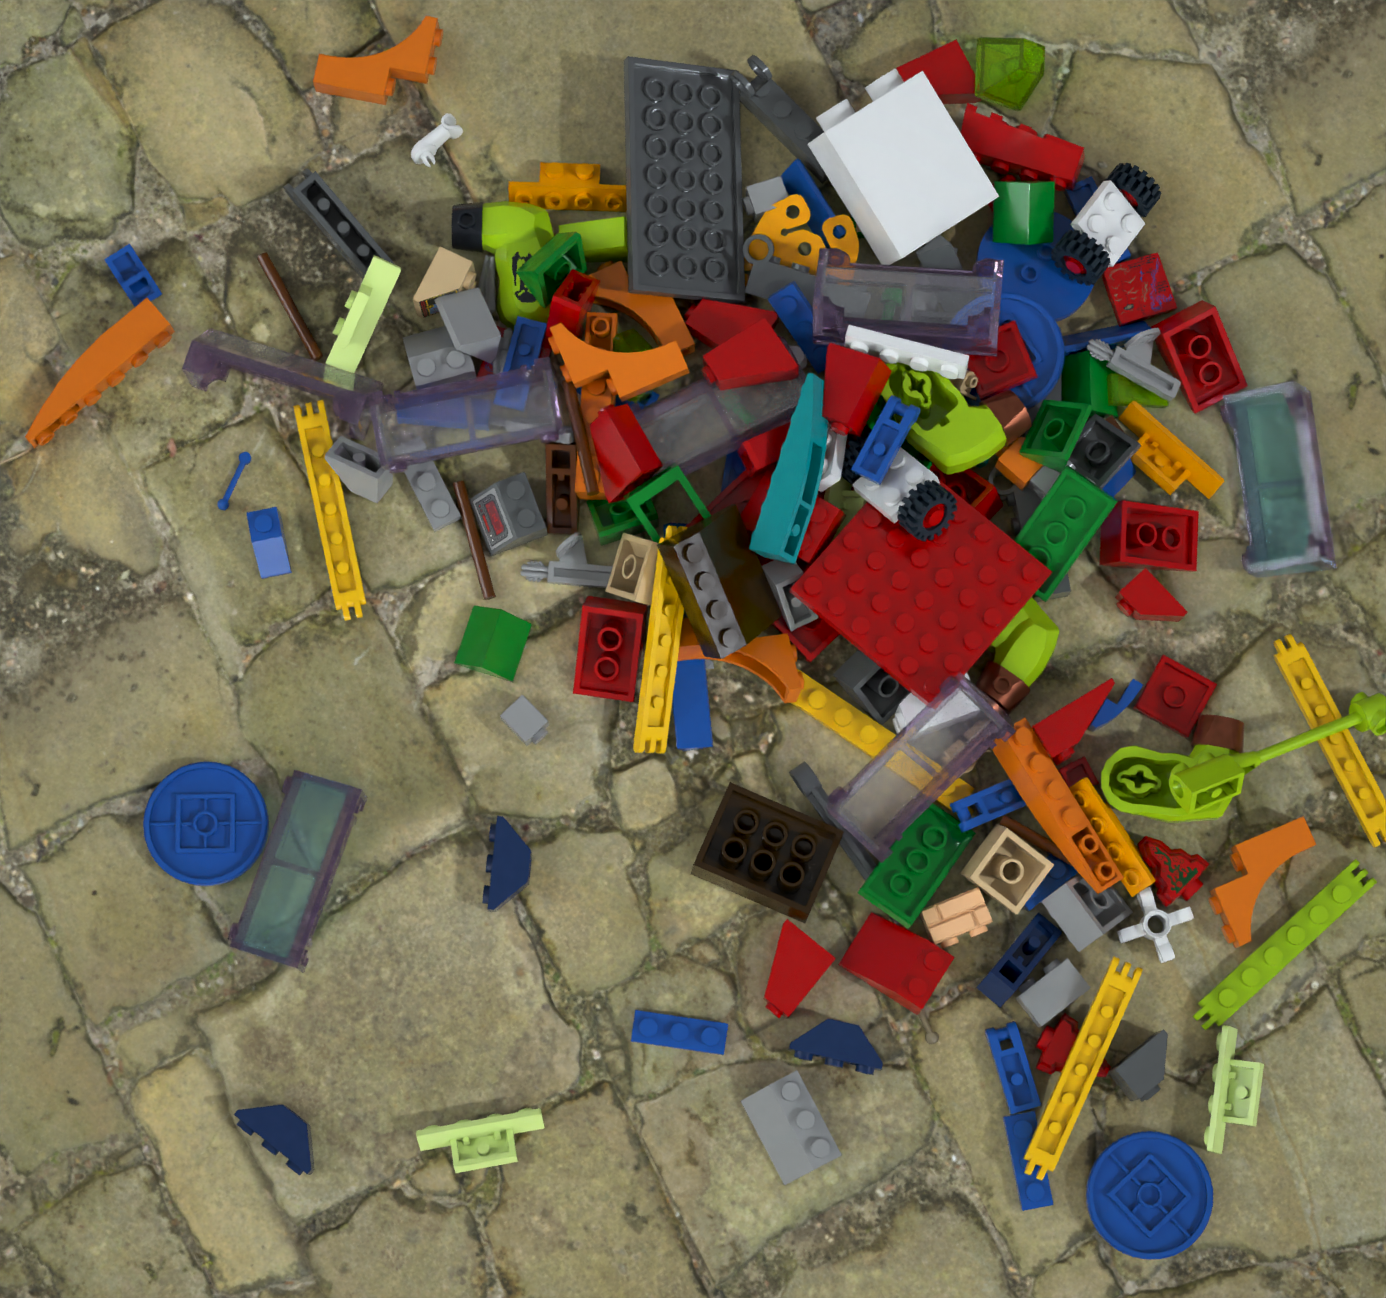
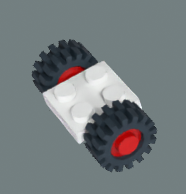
[1051,163,1161,286]
[841,431,957,541]

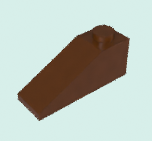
[545,440,580,534]

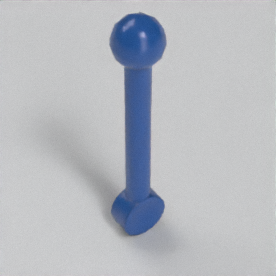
[217,452,251,510]

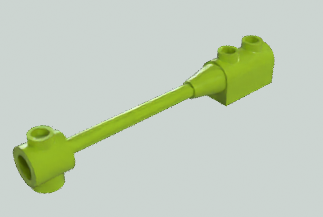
[1169,692,1386,814]

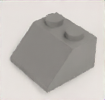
[402,326,476,395]
[1042,874,1133,952]

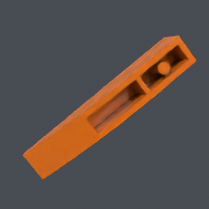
[25,298,175,448]
[575,312,618,500]
[987,718,1124,894]

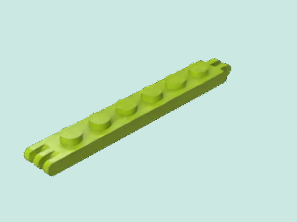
[1192,859,1377,1030]

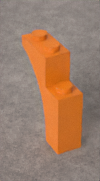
[313,16,443,105]
[584,261,695,357]
[548,323,690,402]
[678,618,804,703]
[1208,816,1316,948]

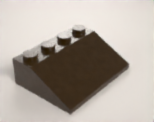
[657,504,782,659]
[691,782,844,923]

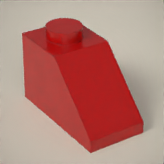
[1115,568,1188,622]

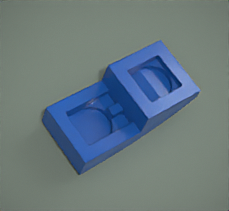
[104,244,163,307]
[1088,679,1143,732]

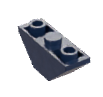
[482,816,532,912]
[788,1019,883,1075]
[234,1104,315,1175]

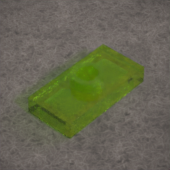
[1107,373,1169,408]

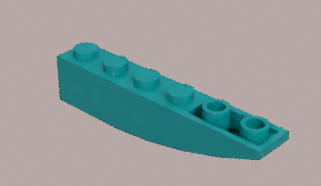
[749,373,828,564]

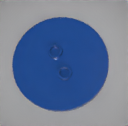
[976,212,1094,322]
[942,292,1065,410]
[143,762,269,886]
[1086,1131,1213,1260]

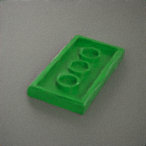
[1014,465,1118,602]
[858,797,976,929]

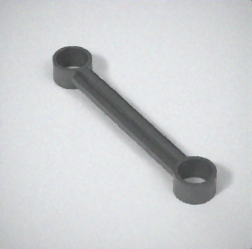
[789,761,899,924]

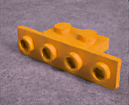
[508,162,627,212]
[1118,400,1224,499]
[1069,777,1155,897]

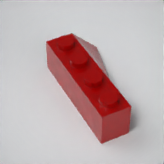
[960,103,1085,191]

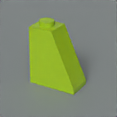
[559,216,628,262]

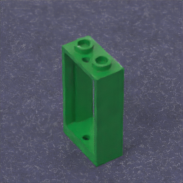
[623,462,711,544]

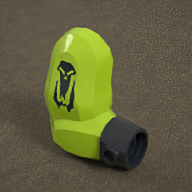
[451,201,555,331]

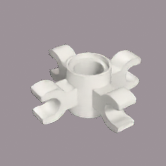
[1117,887,1194,963]

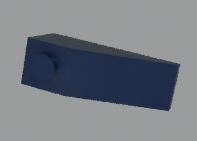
[976,912,1062,1008]

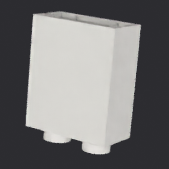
[808,68,999,268]

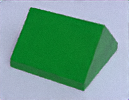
[992,181,1055,245]
[516,232,587,308]
[1061,350,1118,418]
[1019,399,1093,473]
[586,498,659,546]
[454,606,532,683]

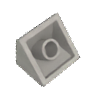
[434,287,501,363]

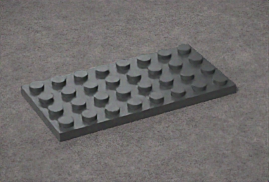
[624,56,745,304]

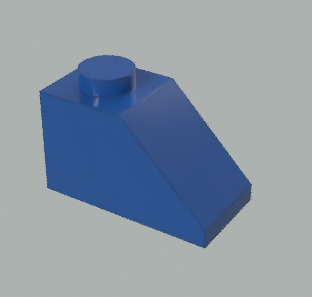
[246,507,292,579]

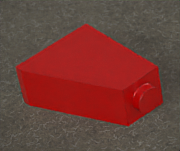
[896,39,984,104]
[544,269,600,344]
[684,299,779,349]
[701,317,799,391]
[822,343,892,437]
[590,404,663,503]
[737,422,791,479]
[763,919,836,1019]

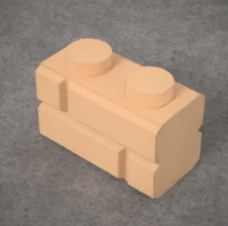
[919,887,993,949]

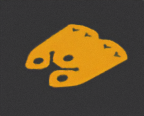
[744,194,859,319]

